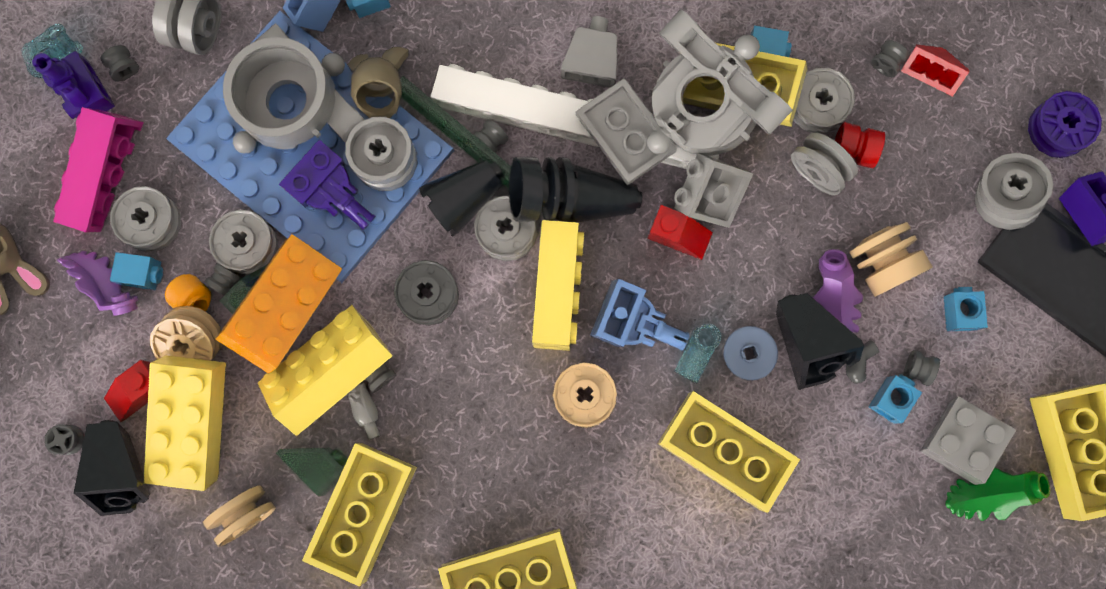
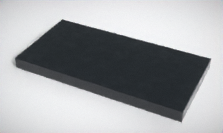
[978,203,1106,357]

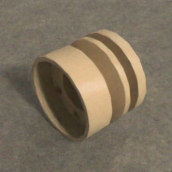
[850,222,933,297]

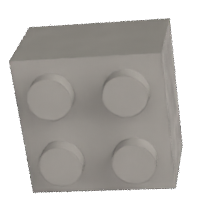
[920,396,1016,485]

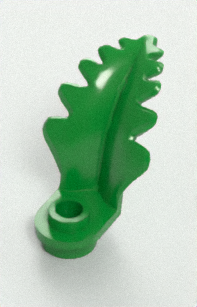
[945,467,1050,521]

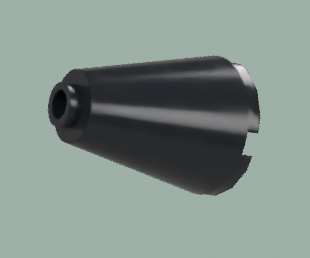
[419,159,505,237]
[562,164,642,223]

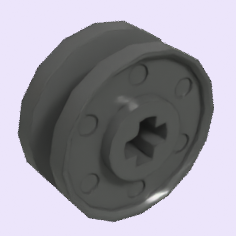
[394,260,459,326]

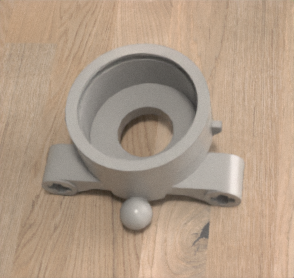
[647,9,793,156]
[223,23,364,153]

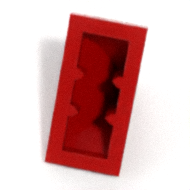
[901,44,969,97]

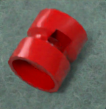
[835,122,886,169]

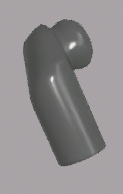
[846,340,879,384]

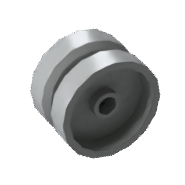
[152,0,221,55]
[345,117,417,191]
[974,153,1054,230]

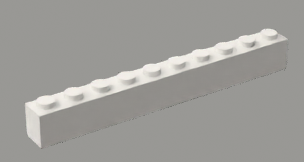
[430,64,719,169]

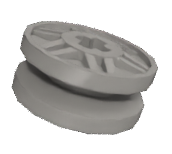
[793,68,855,133]
[790,132,858,195]
[110,186,181,252]
[474,196,538,261]
[209,209,278,275]

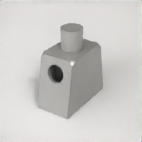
[561,16,617,88]

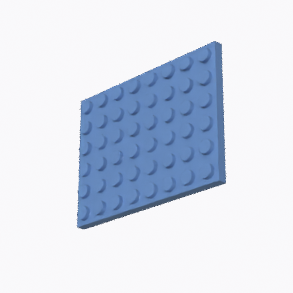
[166,11,454,283]

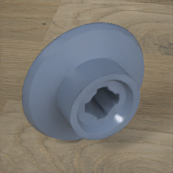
[723,326,778,380]

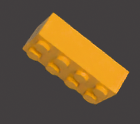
[215,234,342,374]

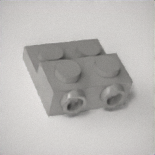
[674,153,753,228]

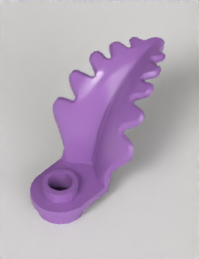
[813,249,863,333]
[57,251,138,316]

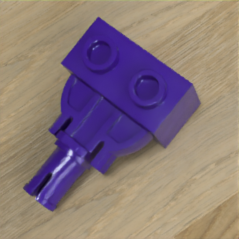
[32,51,115,119]
[279,139,376,230]
[1059,171,1106,246]

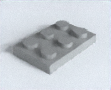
[576,78,677,186]

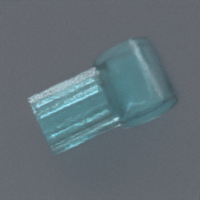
[673,323,721,384]

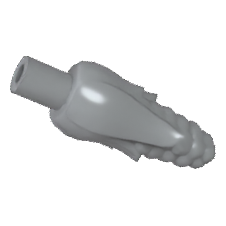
[347,382,380,440]

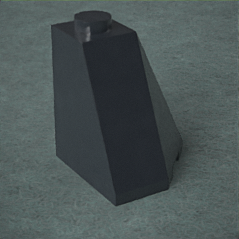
[776,293,864,390]
[74,420,150,516]

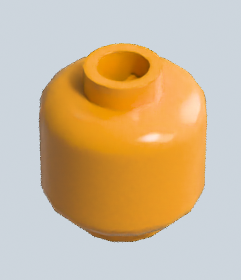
[164,274,211,312]

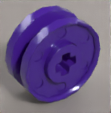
[1028,91,1102,158]

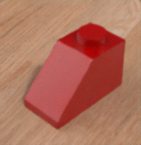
[647,205,713,260]
[104,360,151,422]

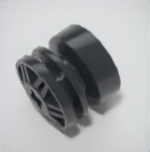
[509,157,575,222]

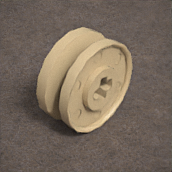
[150,306,222,361]
[553,363,617,428]
[203,485,276,547]

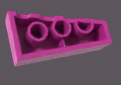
[53,107,144,232]

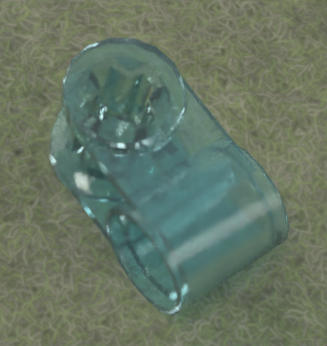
[21,24,83,78]

